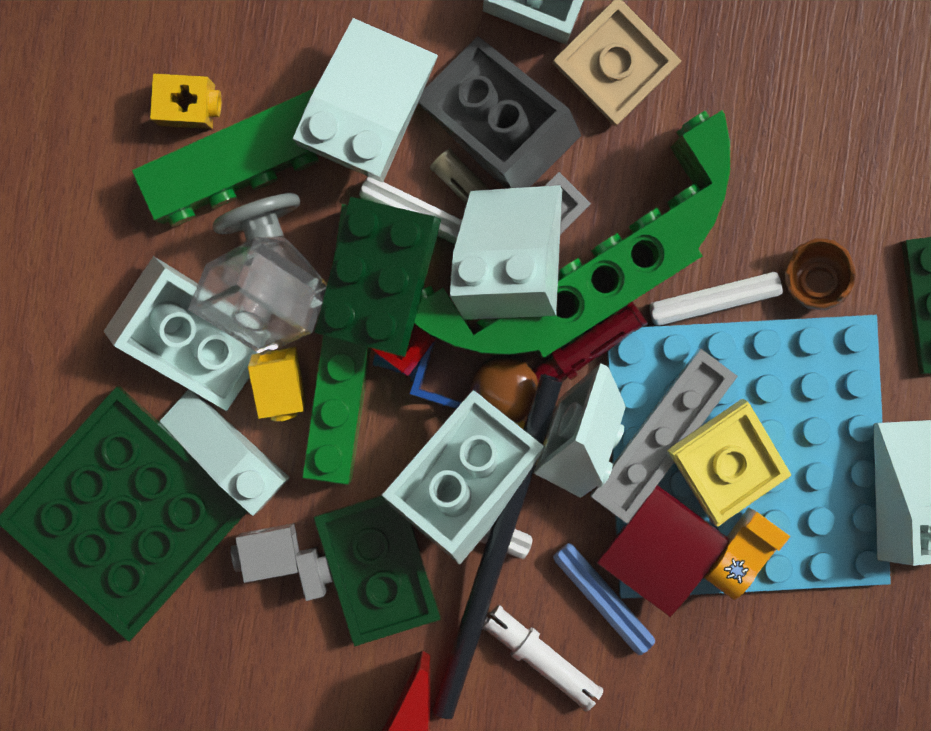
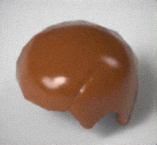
[785,238,856,311]
[470,355,538,423]

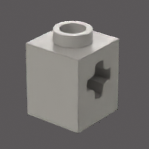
[231,523,300,583]

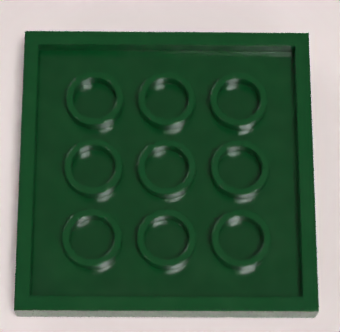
[0,386,248,642]

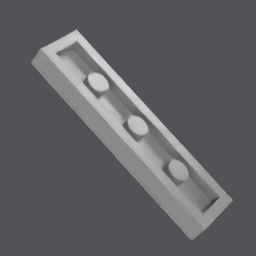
[590,349,738,524]

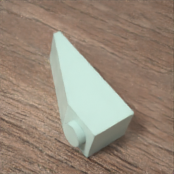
[160,389,290,516]

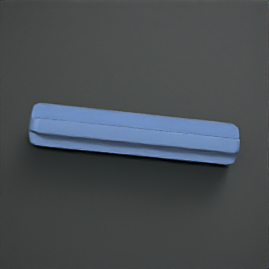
[553,543,655,655]

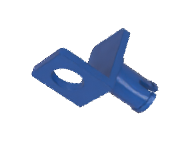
[373,336,462,409]

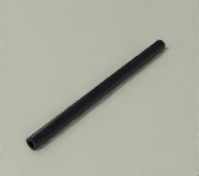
[432,374,563,719]

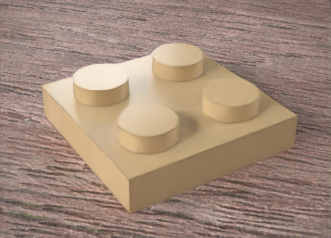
[553,0,681,127]

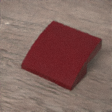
[597,485,729,617]

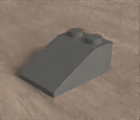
[418,36,582,189]

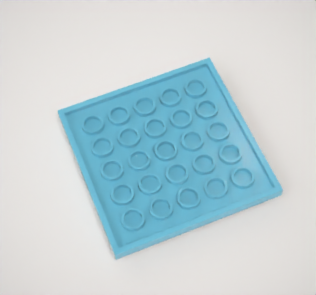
[607,315,891,599]

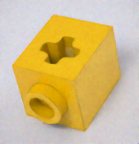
[150,74,222,129]
[248,347,306,421]

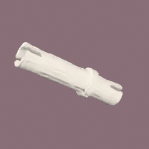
[482,605,603,712]

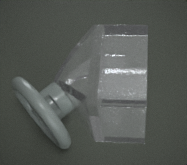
[188,193,327,355]

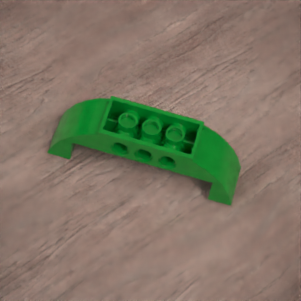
[414,110,730,358]

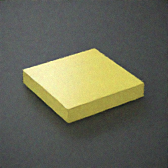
[667,399,791,527]

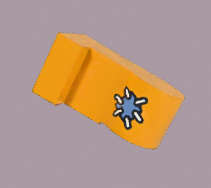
[703,507,791,600]

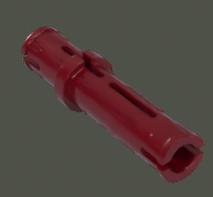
[532,301,648,382]

